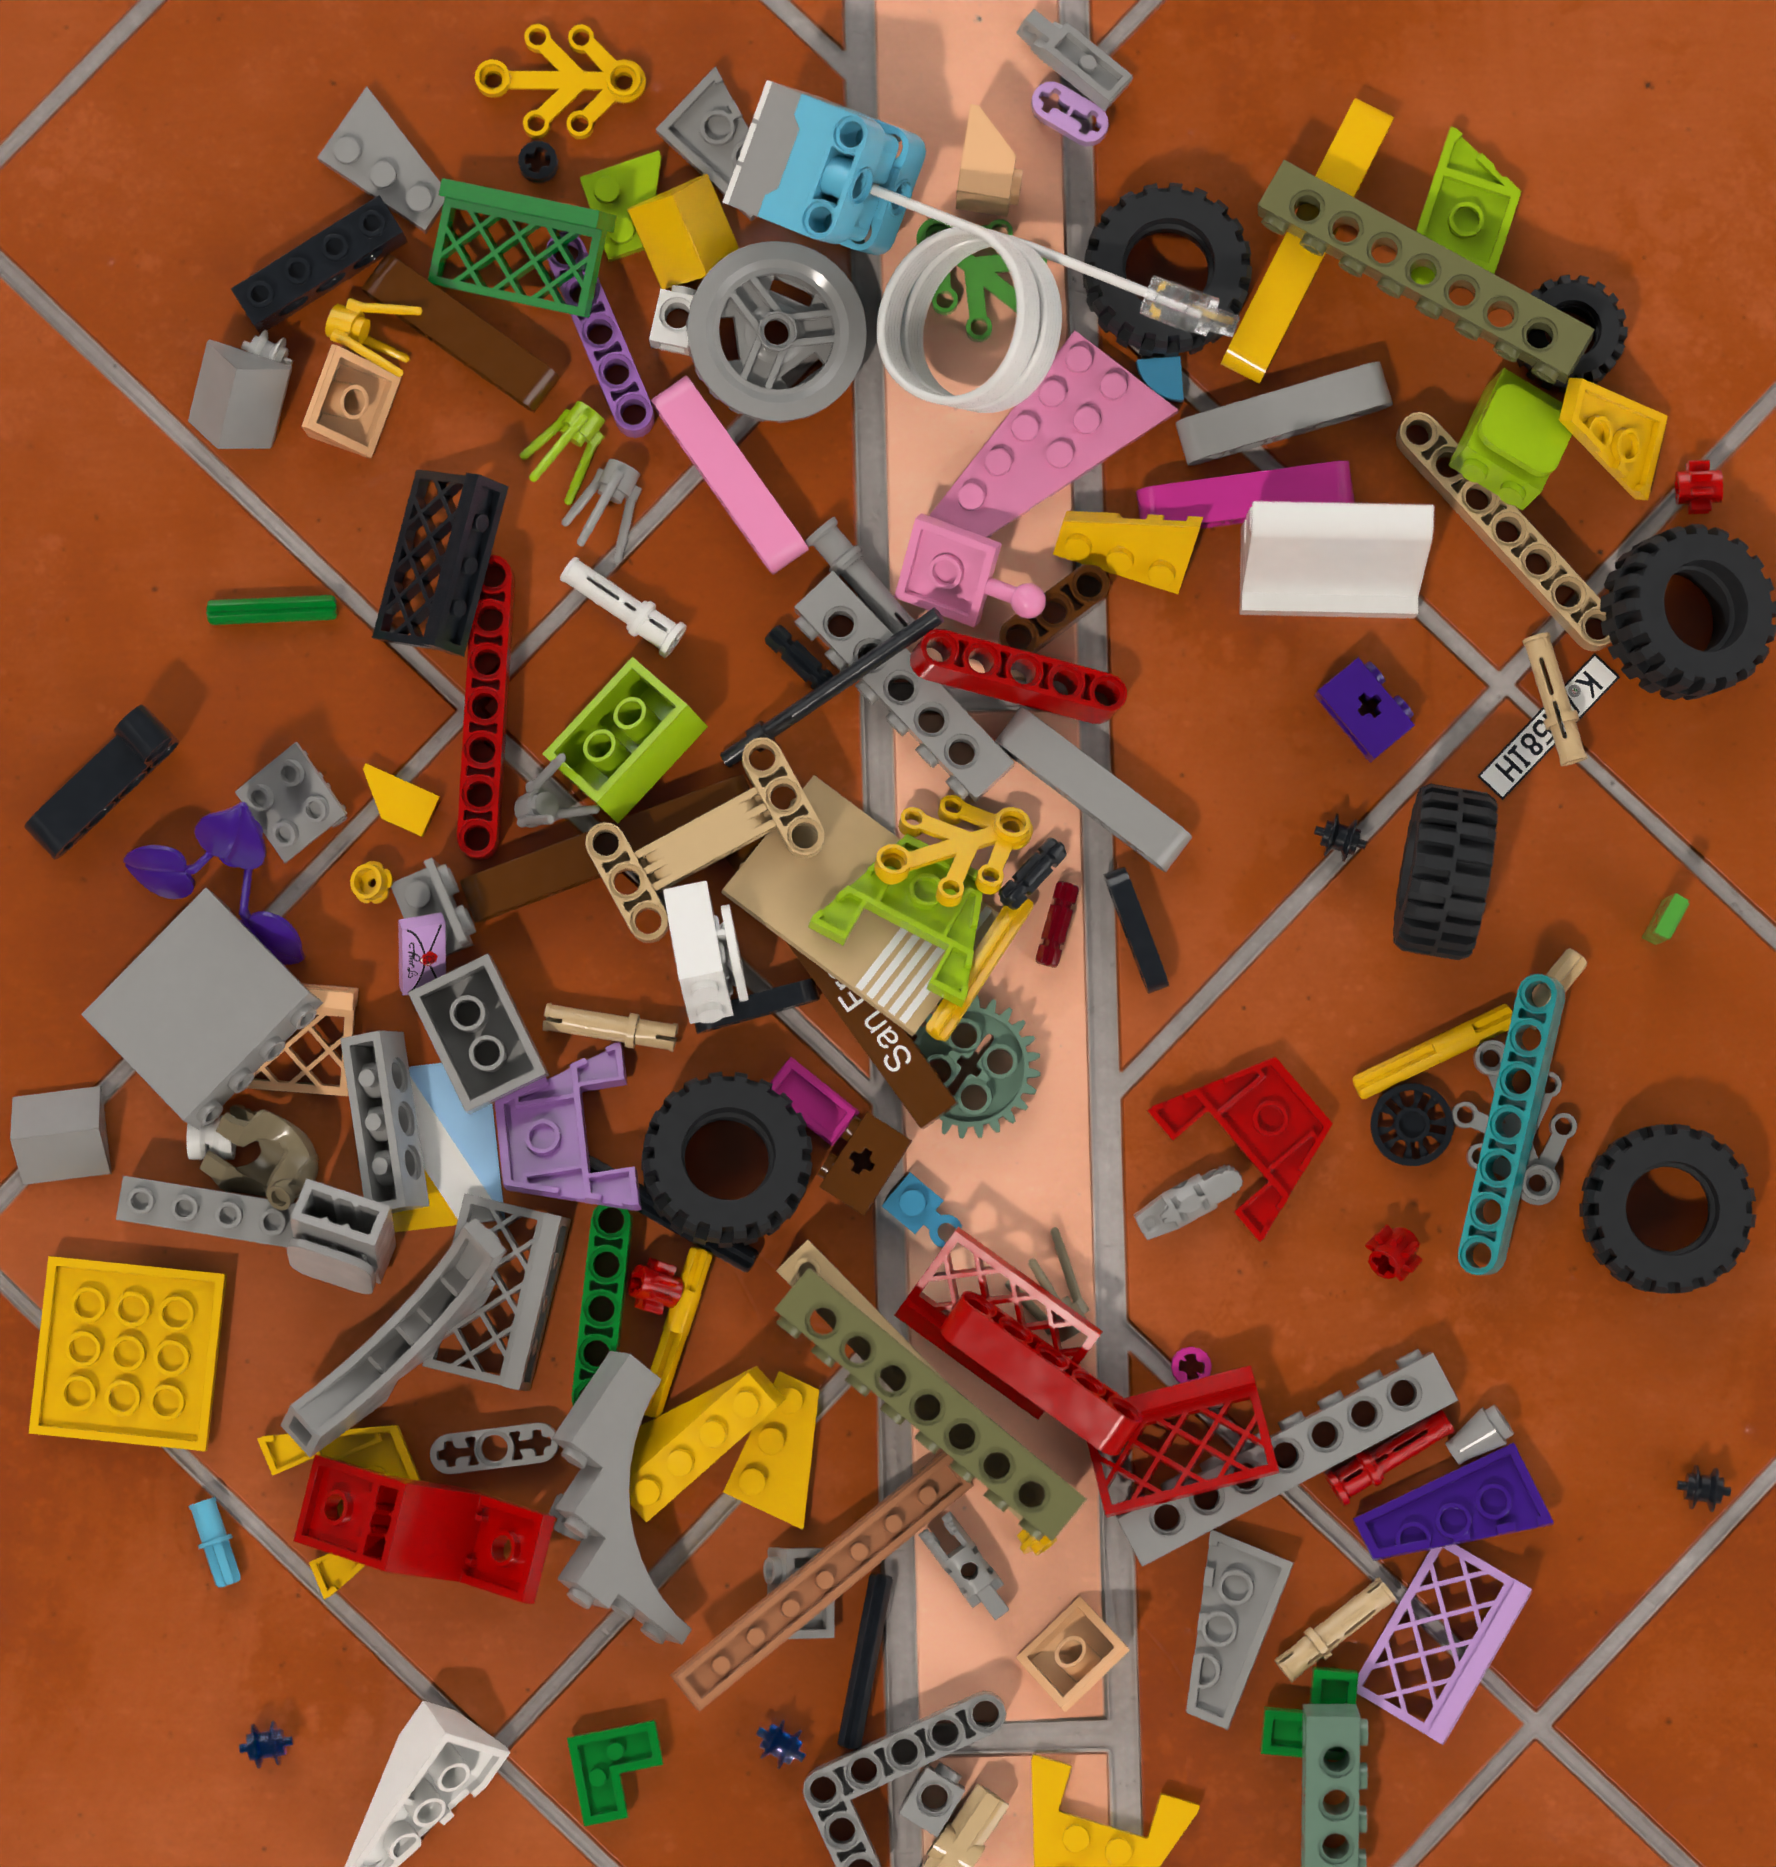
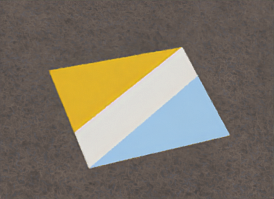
[392,1063,505,1232]

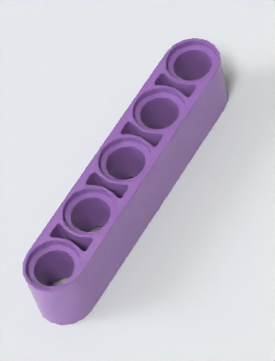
[546,231,655,438]

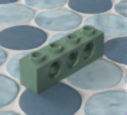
[1301,1704,1368,1867]

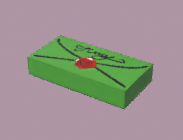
[1642,893,1690,945]

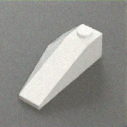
[345,1701,511,1867]

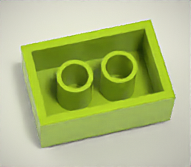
[542,657,708,823]

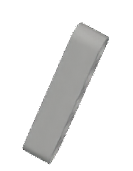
[1175,362,1393,466]
[995,707,1192,872]

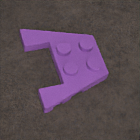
[495,1042,642,1211]

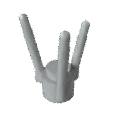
[561,459,642,563]
[514,753,600,828]

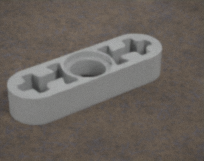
[430,1422,559,1474]

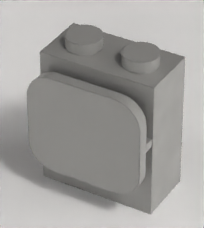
[287,1179,396,1294]

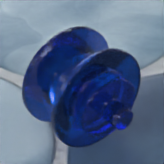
[756,1720,806,1769]
[239,1721,294,1769]

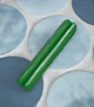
[206,595,337,625]

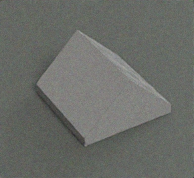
[188,339,292,449]
[10,1086,112,1185]

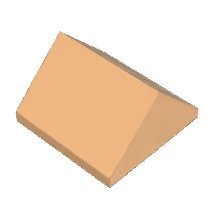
[301,344,401,458]
[1016,1596,1130,1712]

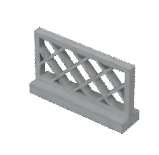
[423,1193,571,1391]

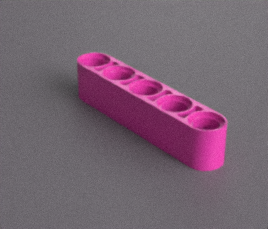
[1136,461,1355,529]

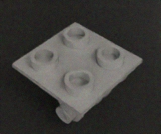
[235,742,348,863]

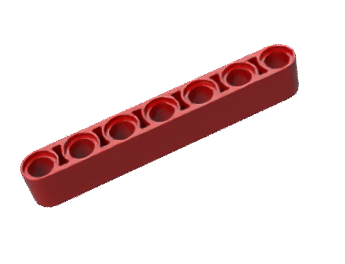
[457,554,515,861]

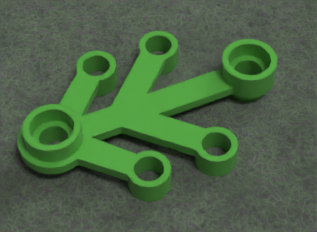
[917,218,1047,342]

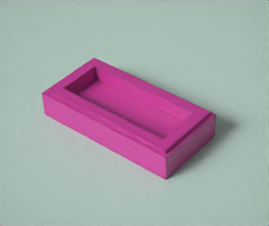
[770,1057,860,1146]

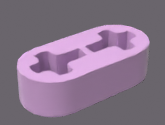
[1031,81,1108,147]

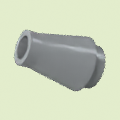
[1445,1405,1514,1465]

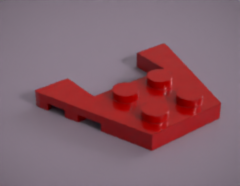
[1147,1056,1333,1242]

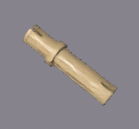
[1523,632,1588,766]
[543,1003,678,1052]
[1274,1577,1396,1682]

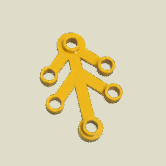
[475,24,646,140]
[874,795,1033,907]

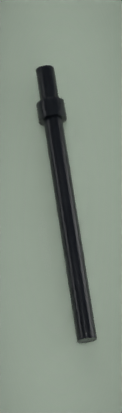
[720,608,944,768]

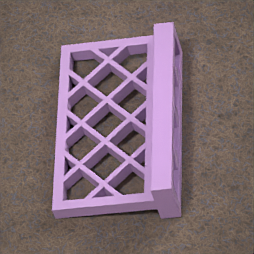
[1357,1544,1533,1745]

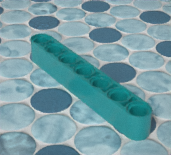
[1458,974,1565,1275]

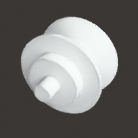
[241,330,293,366]

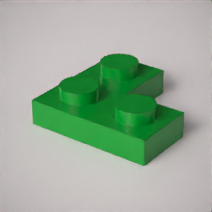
[1260,1666,1359,1761]
[567,1719,664,1827]

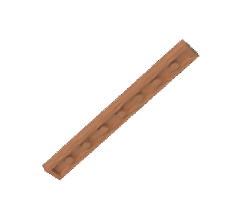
[670,1451,974,1711]

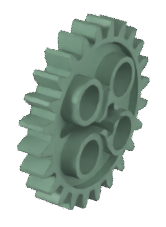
[913,995,1041,1139]

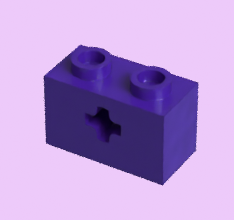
[1314,657,1415,763]

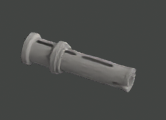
[804,517,915,635]

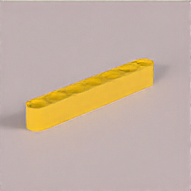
[1221,98,1394,384]

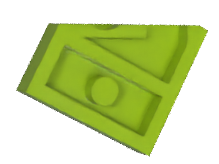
[580,150,662,262]

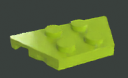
[1410,127,1522,285]

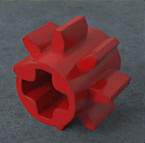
[1674,460,1723,515]
[1365,1224,1423,1282]
[628,1258,683,1316]

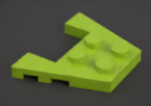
[808,834,985,1008]

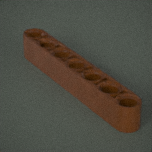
[460,775,750,923]

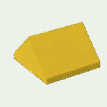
[627,173,739,289]

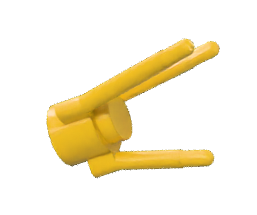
[325,298,423,377]

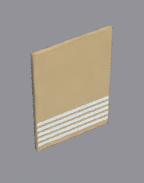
[721,775,999,1036]

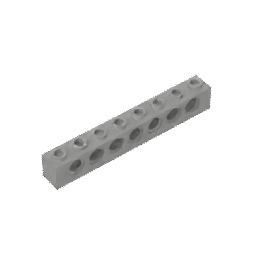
[1116,1349,1458,1567]

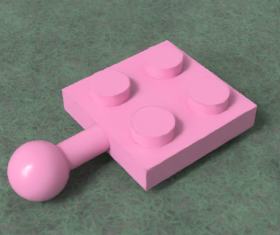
[894,513,1046,627]

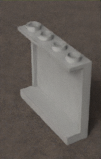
[81,888,323,1130]

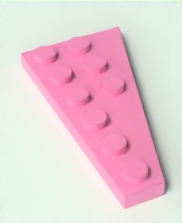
[929,330,1178,538]

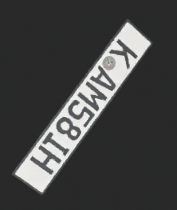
[1478,654,1620,800]

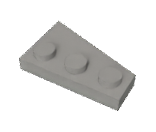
[317,87,445,234]

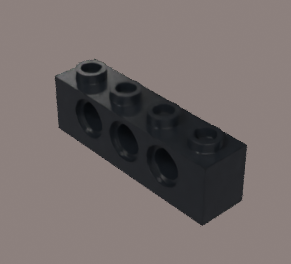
[231,195,408,335]

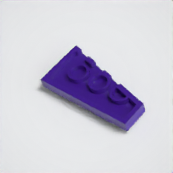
[1353,1443,1554,1561]

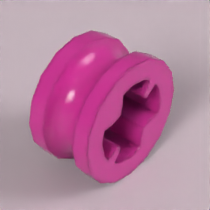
[1171,1347,1212,1383]

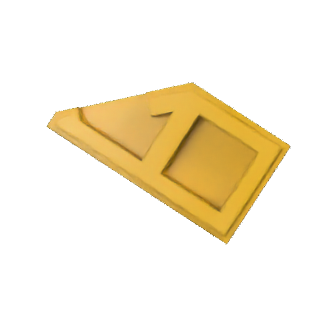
[363,763,441,838]

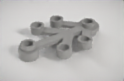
[1451,1040,1577,1205]

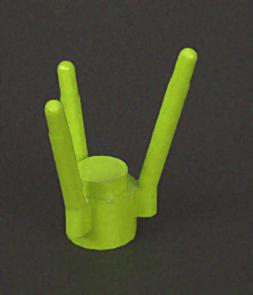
[520,401,605,505]

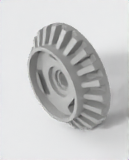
[686,241,867,423]

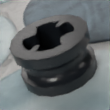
[518,141,558,184]

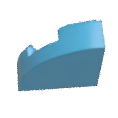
[1136,356,1184,402]

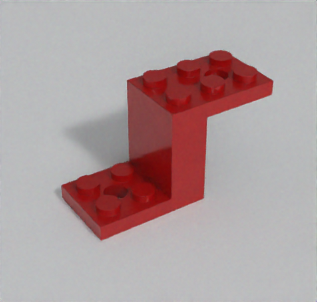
[293,1454,556,1605]

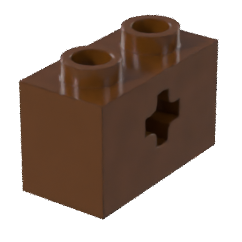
[817,1112,912,1216]

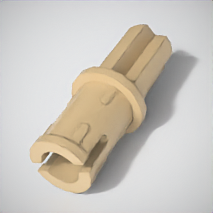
[1529,948,1588,1031]

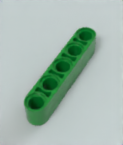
[571,1205,633,1406]

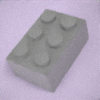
[408,954,550,1114]

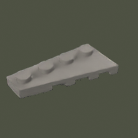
[1186,1530,1294,1730]

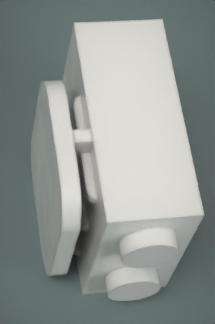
[663,881,749,1024]

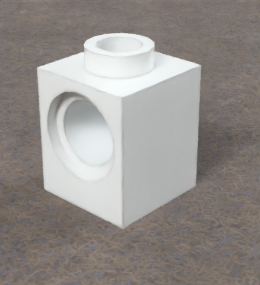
[649,285,696,356]

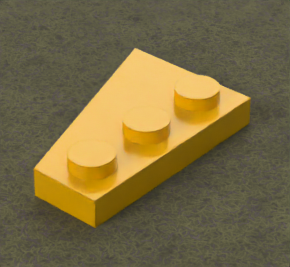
[1559,378,1668,500]
[1053,511,1203,594]
[723,1371,820,1530]

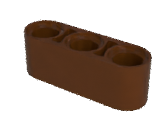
[998,564,1109,653]

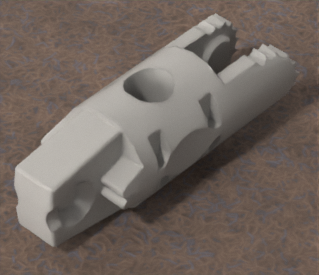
[1134,1165,1244,1240]
[919,1511,1009,1620]

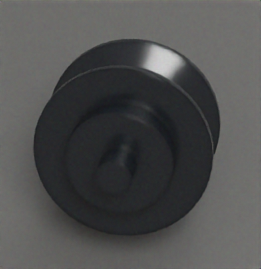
[1314,813,1367,862]
[1676,1465,1731,1512]

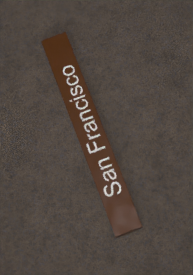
[725,836,959,1130]

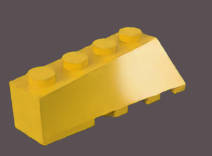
[629,1366,786,1523]

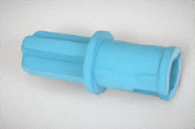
[189,1497,241,1587]

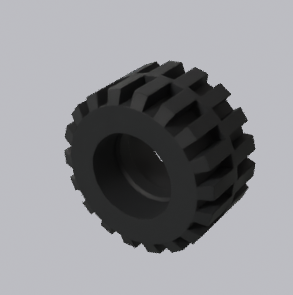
[1517,275,1628,393]

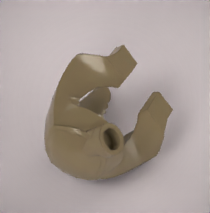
[199,1104,319,1210]

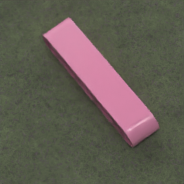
[650,376,809,575]

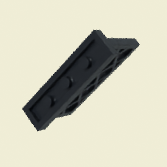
[372,469,509,657]

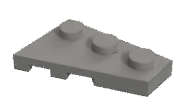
[656,66,756,221]

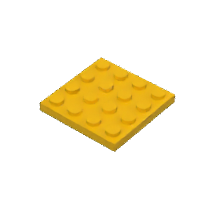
[29,1256,227,1451]

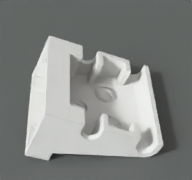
[1239,501,1434,618]

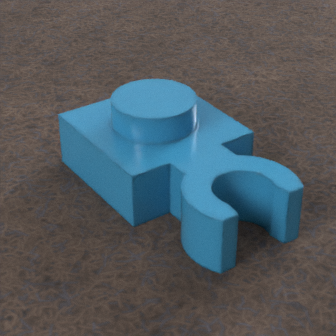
[882,1172,962,1248]

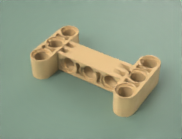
[585,737,825,943]

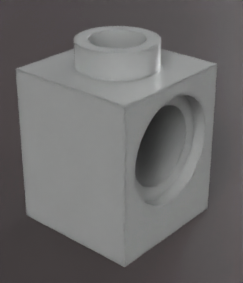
[899,1762,965,1837]

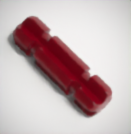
[1035,881,1079,968]

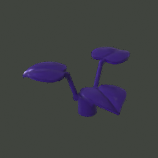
[123,802,306,965]

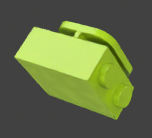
[1448,368,1572,511]

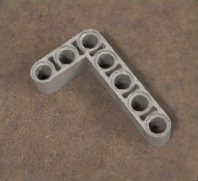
[803,1691,1006,1867]

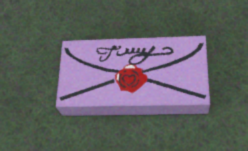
[398,912,446,996]

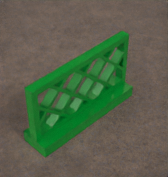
[428,178,617,318]

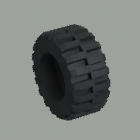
[1083,183,1252,357]
[1600,524,1776,700]
[1393,784,1498,960]
[641,1072,813,1248]
[1579,1124,1756,1294]

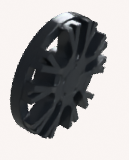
[1370,1083,1454,1166]

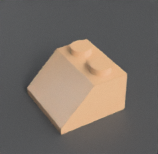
[956,104,1023,217]

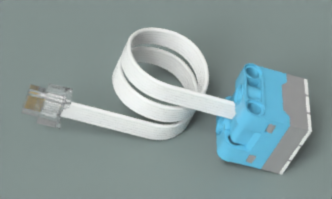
[723,80,1240,413]

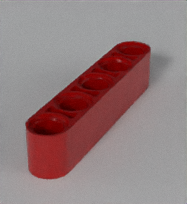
[910,629,1127,724]
[940,1291,1143,1456]

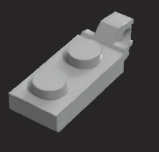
[1017,9,1133,111]

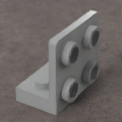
[391,858,477,957]

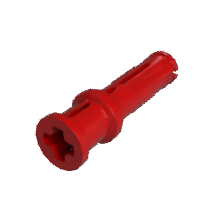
[1324,1410,1455,1507]

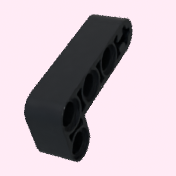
[24,704,179,860]

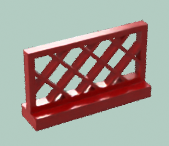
[894,1227,1103,1420]
[1087,1365,1279,1518]

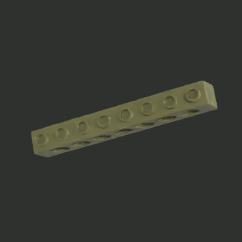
[1258,160,1594,384]
[774,1268,1087,1541]

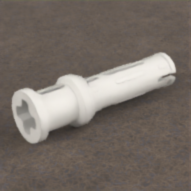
[560,556,687,658]

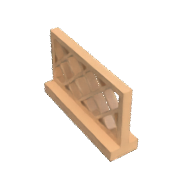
[247,984,359,1096]

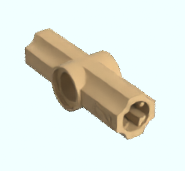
[922,1783,1009,1867]

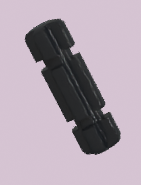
[765,625,834,690]
[998,838,1067,910]

